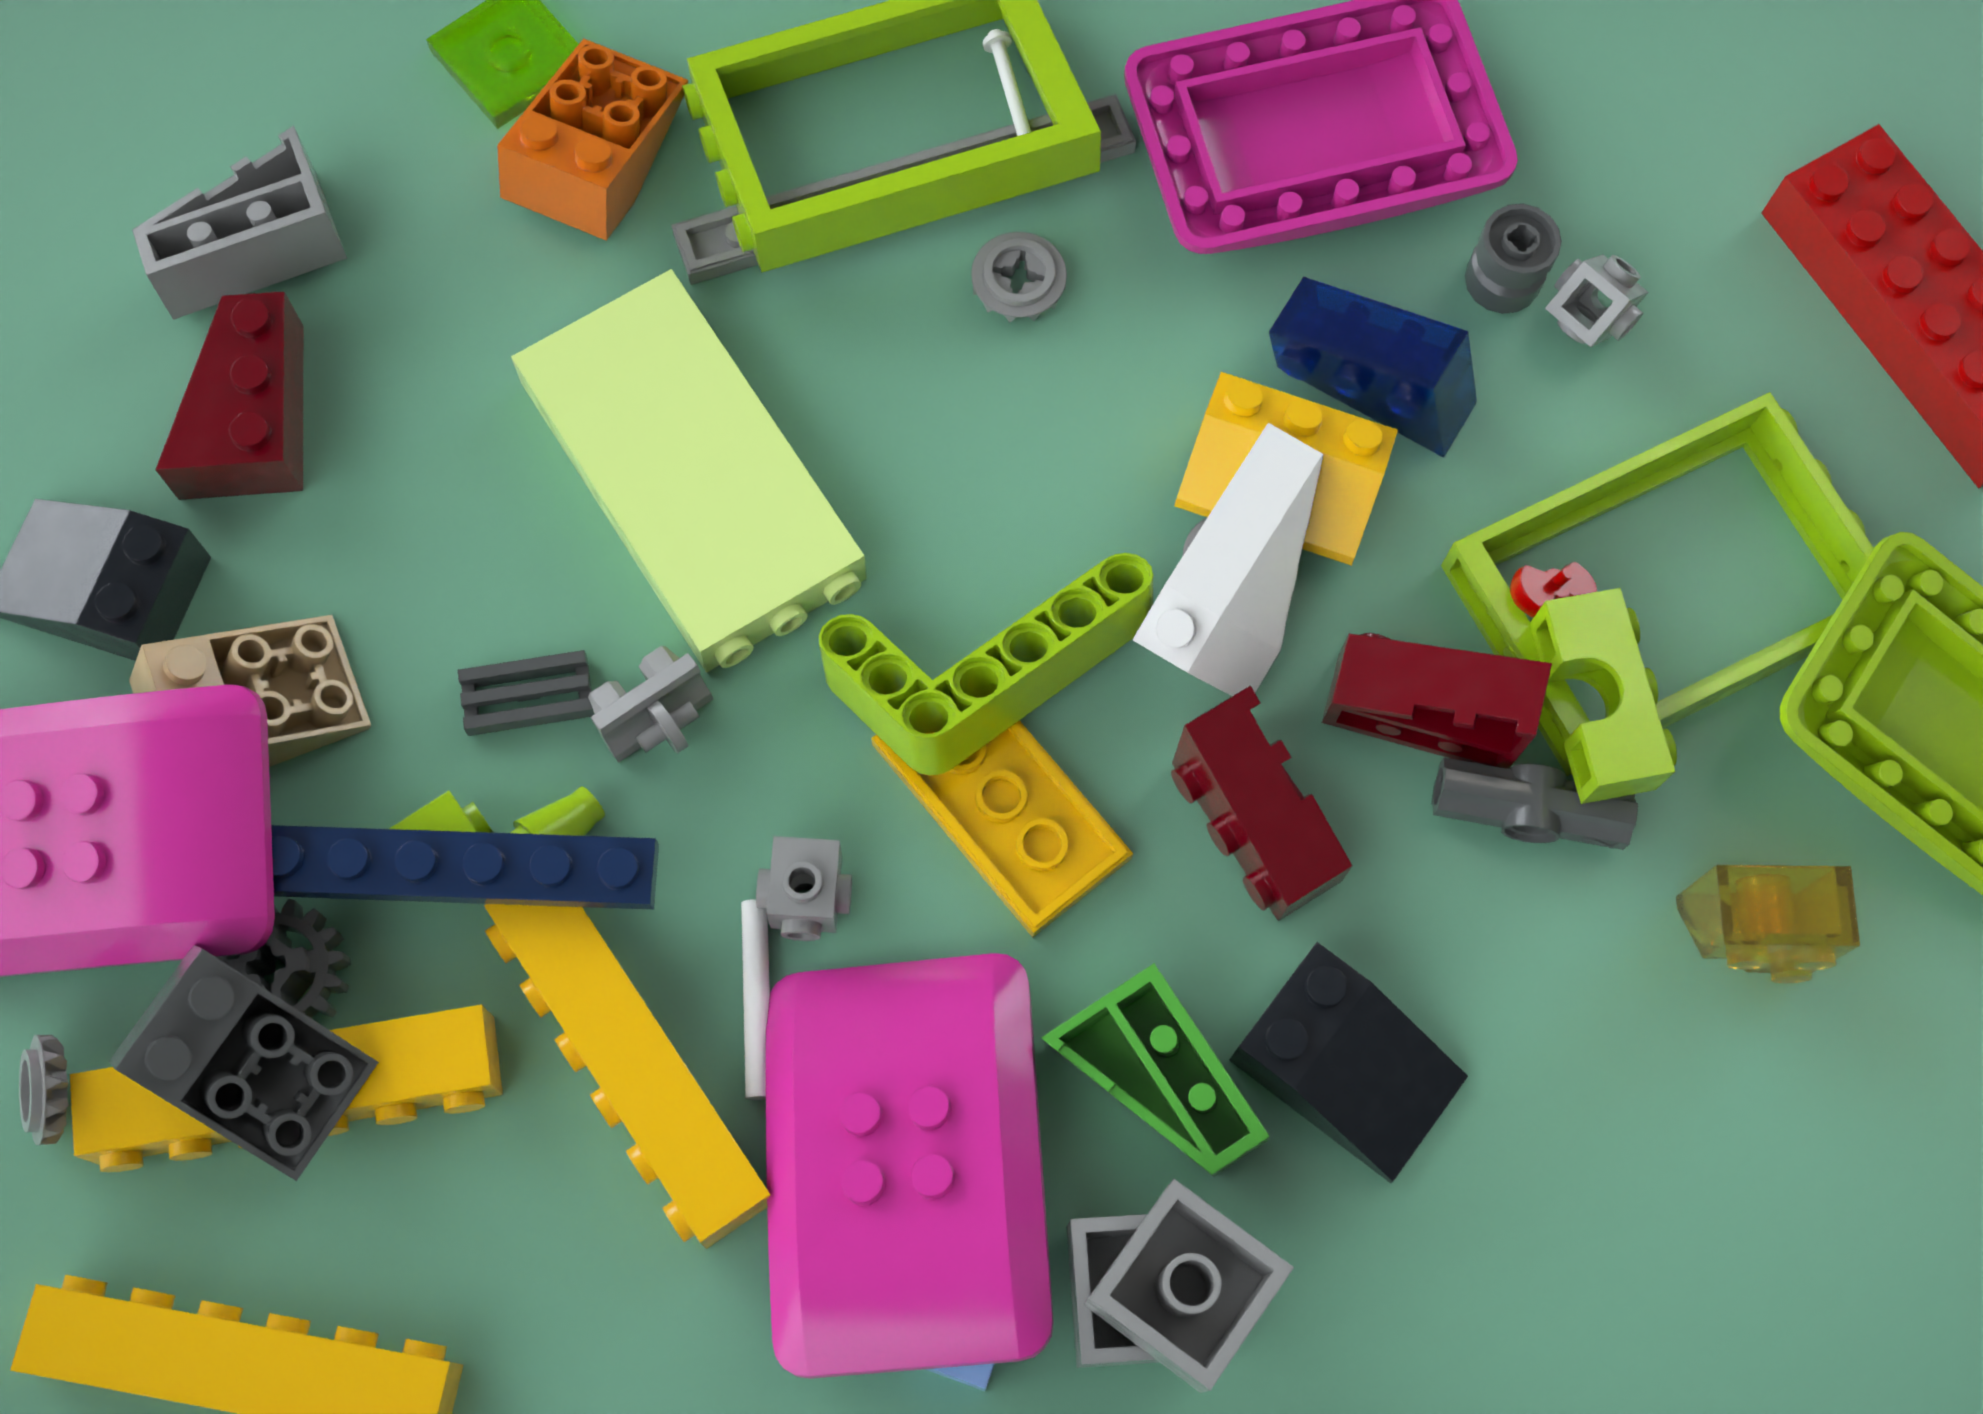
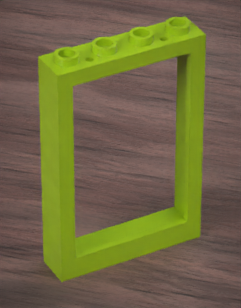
[682,0,1101,273]
[1441,392,1874,776]

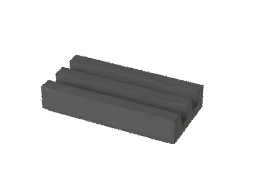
[457,650,595,736]

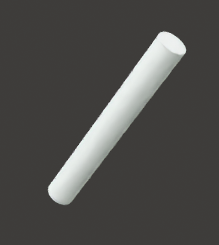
[741,899,770,1100]

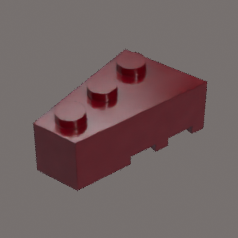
[155,291,304,500]
[1321,633,1552,769]
[1171,685,1353,921]

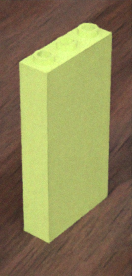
[511,269,866,673]

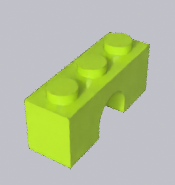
[1530,588,1677,804]

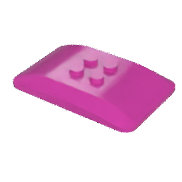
[1124,0,1518,254]
[0,685,275,977]
[766,953,1054,1379]

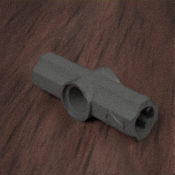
[1431,758,1638,850]

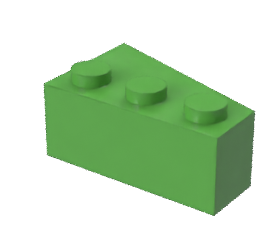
[1041,963,1270,1177]

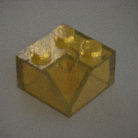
[1676,865,1860,983]

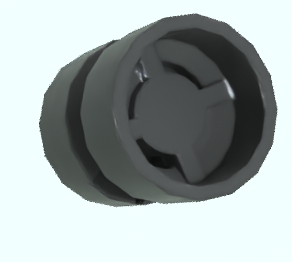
[1465,203,1562,314]

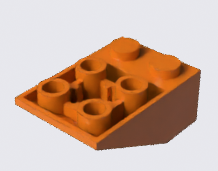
[497,38,689,241]

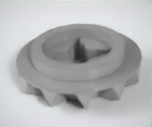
[971,232,1067,323]
[19,1034,69,1146]

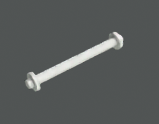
[982,29,1031,136]

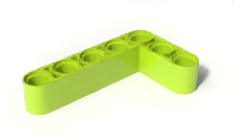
[818,553,1153,776]

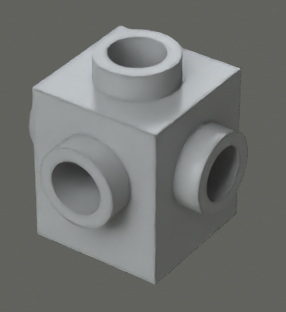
[1545,254,1649,347]
[756,836,852,941]

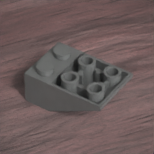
[109,945,379,1181]

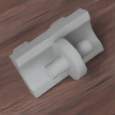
[588,646,713,763]

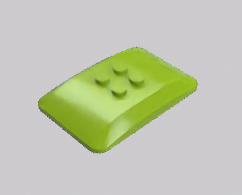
[1780,532,1983,895]

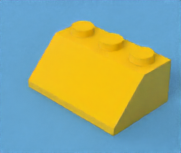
[1174,372,1398,566]

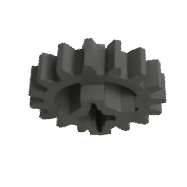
[216,899,351,1019]

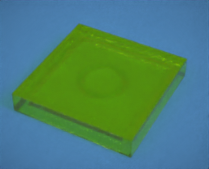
[426,0,578,129]

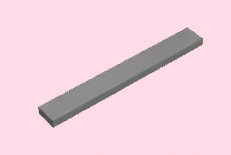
[671,94,1136,285]

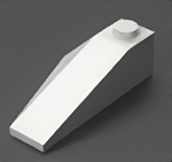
[1133,423,1323,696]

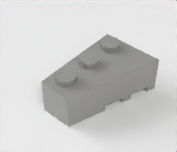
[132,126,347,320]

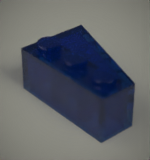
[1269,276,1477,458]

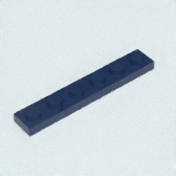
[271,825,659,910]

